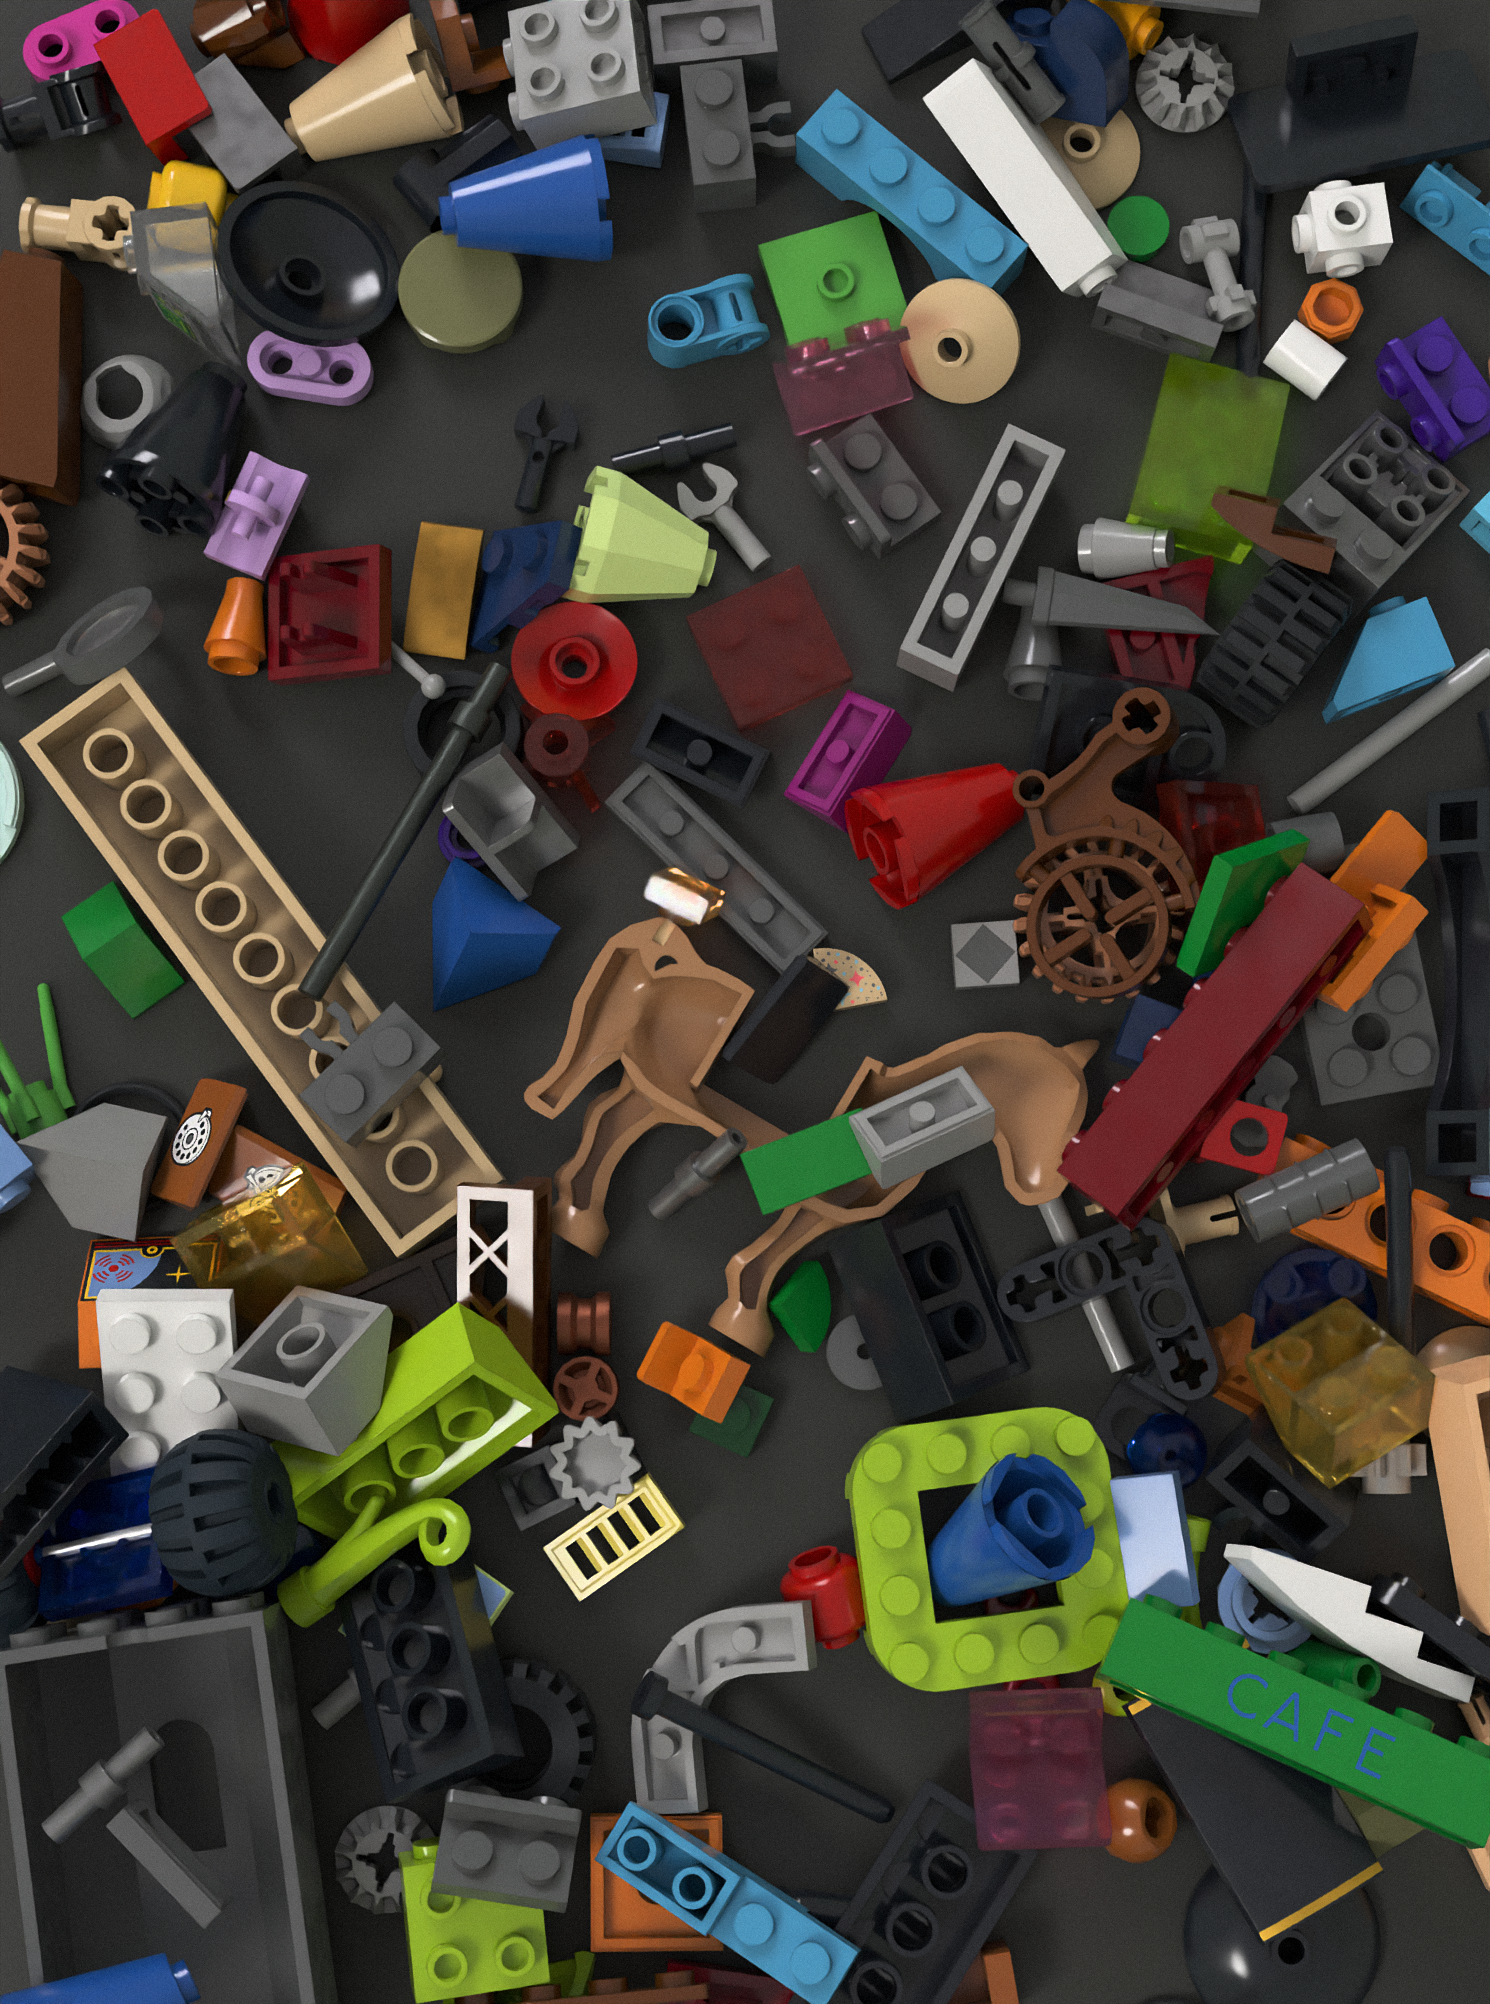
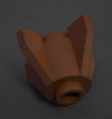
[189,0,306,69]

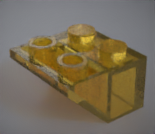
[170,1160,369,1325]
[1244,1296,1436,1489]

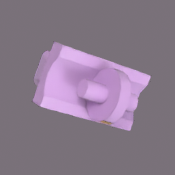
[204,451,310,581]

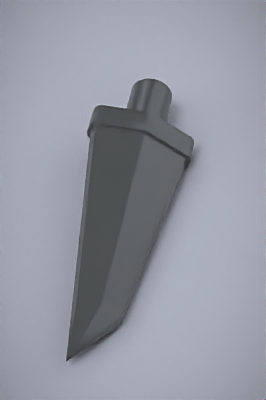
[1001,566,1220,635]

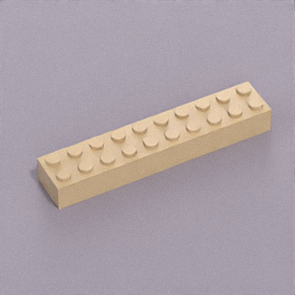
[19,666,509,1259]

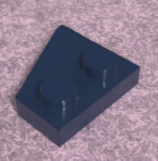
[468,520,583,654]

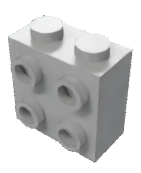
[503,0,657,150]

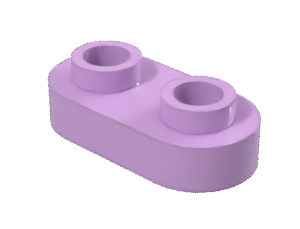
[247,330,374,406]

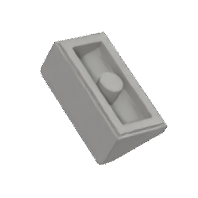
[849,1066,995,1189]

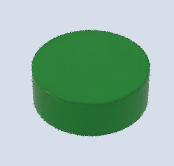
[1106,196,1170,263]

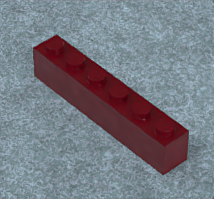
[1056,862,1374,1232]

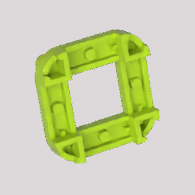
[845,1407,1129,1692]

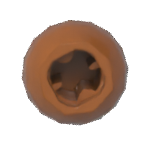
[1094,1777,1177,1864]

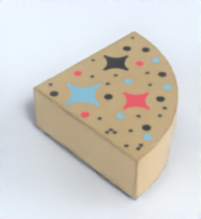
[813,948,888,1012]

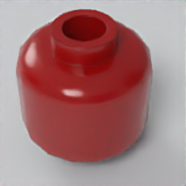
[779,1545,866,1649]

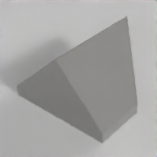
[15,1103,168,1242]

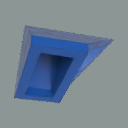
[432,856,561,1012]

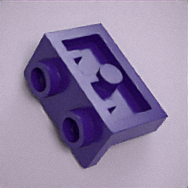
[1374,316,1490,464]

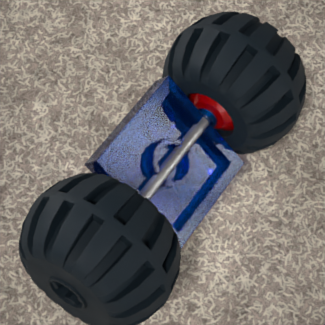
[0,1429,298,1649]

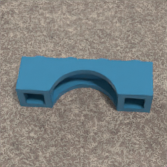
[795,89,1028,296]

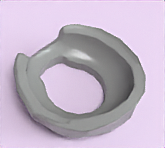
[80,354,175,450]

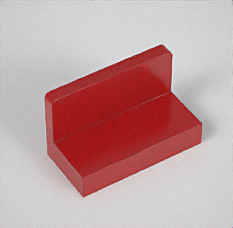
[93,9,212,166]

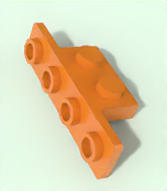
[1317,810,1429,1012]

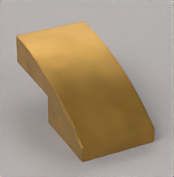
[403,521,485,660]

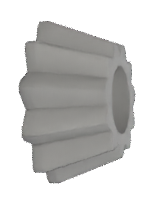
[549,1415,641,1511]

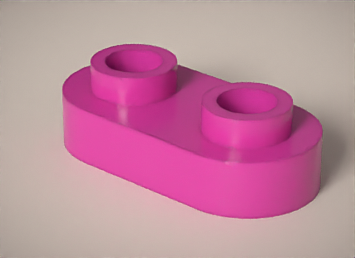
[23,0,139,83]

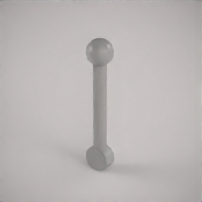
[392,641,446,699]

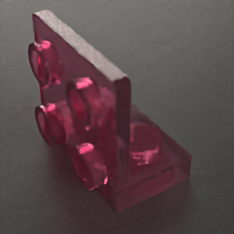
[772,317,914,436]
[968,1687,1112,1851]

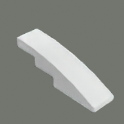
[1224,1544,1475,1704]

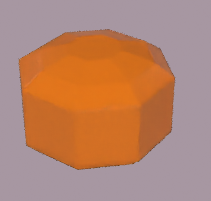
[1297,278,1364,345]

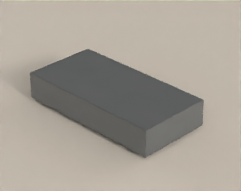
[106,1798,234,1929]

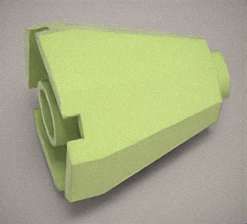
[561,466,717,603]

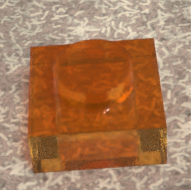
[643,866,727,926]

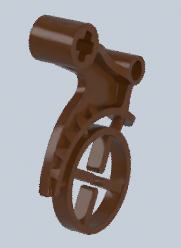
[1012,687,1201,1000]

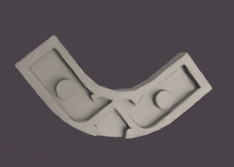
[631,1600,818,1815]

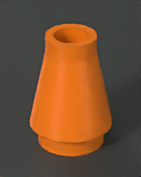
[203,577,267,676]

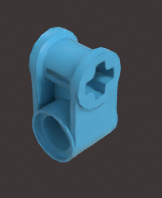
[647,274,771,369]

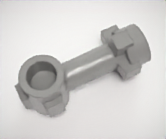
[1179,216,1257,332]

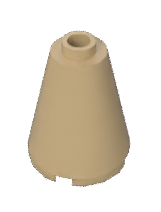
[284,13,464,162]

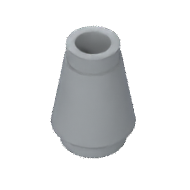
[1078,517,1175,581]

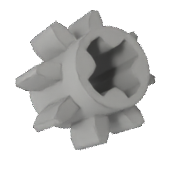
[1344,1426,1427,1494]

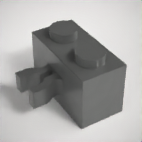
[679,59,796,213]
[299,1000,449,1148]

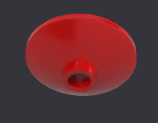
[511,601,638,723]

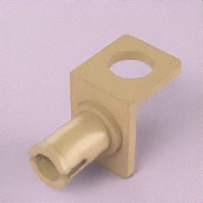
[1085,1188,1239,1257]

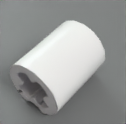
[1263,319,1348,401]

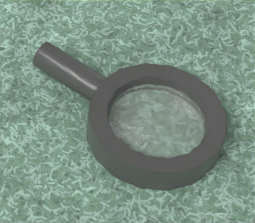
[2,586,167,698]

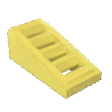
[543,1472,686,1602]

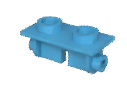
[1399,160,1490,275]

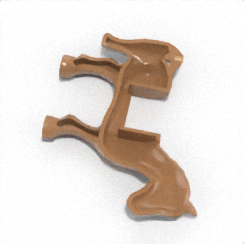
[524,917,1100,1358]

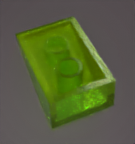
[1123,352,1290,564]

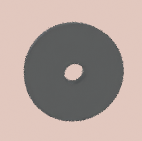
[826,1314,883,1390]

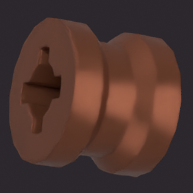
[557,1292,612,1356]
[553,1356,620,1422]

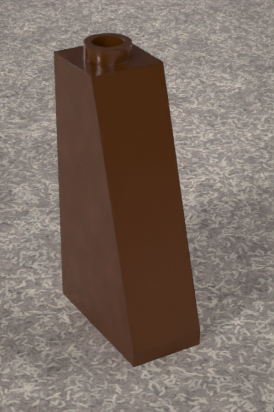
[0,248,83,507]

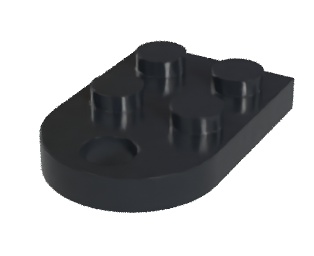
[1026,664,1227,812]

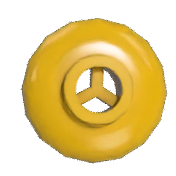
[145,160,239,249]

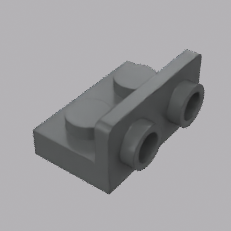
[806,413,942,560]
[431,1786,582,1913]

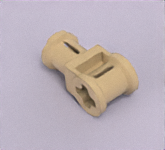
[19,196,153,271]

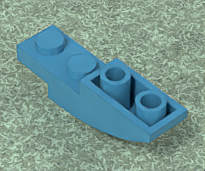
[594,1801,861,2004]

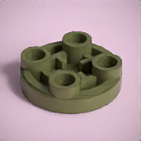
[398,230,524,354]

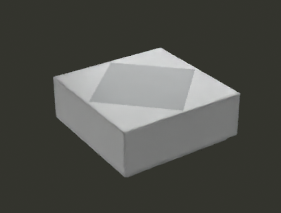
[950,920,1020,990]

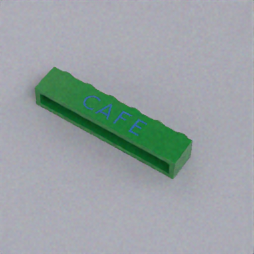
[1095,1594,1490,1849]

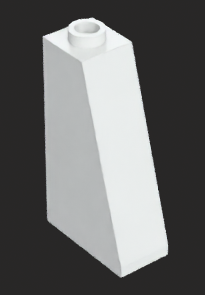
[922,58,1128,298]

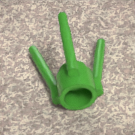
[0,983,76,1140]

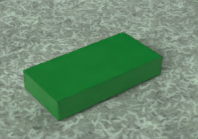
[740,1107,873,1216]

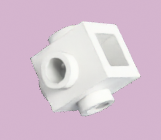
[1292,180,1393,278]

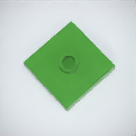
[758,211,907,367]

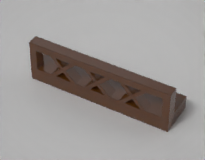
[457,1176,552,1448]

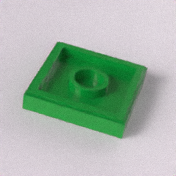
[1176,829,1311,978]

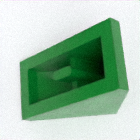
[61,881,187,1020]

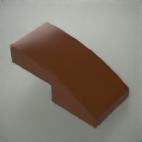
[1211,484,1338,574]

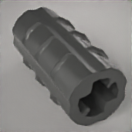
[1234,1138,1380,1243]

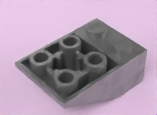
[1249,409,1470,630]

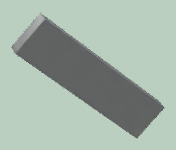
[604,761,829,976]

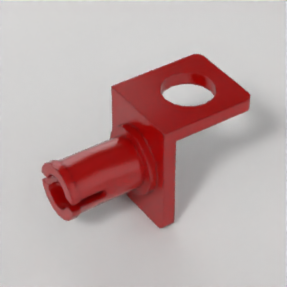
[1190,1100,1288,1176]

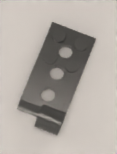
[1266,811,1440,1108]

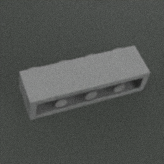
[896,423,1066,692]

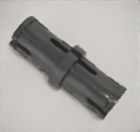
[958,0,1066,125]

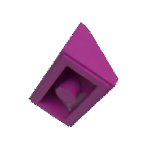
[783,689,912,833]

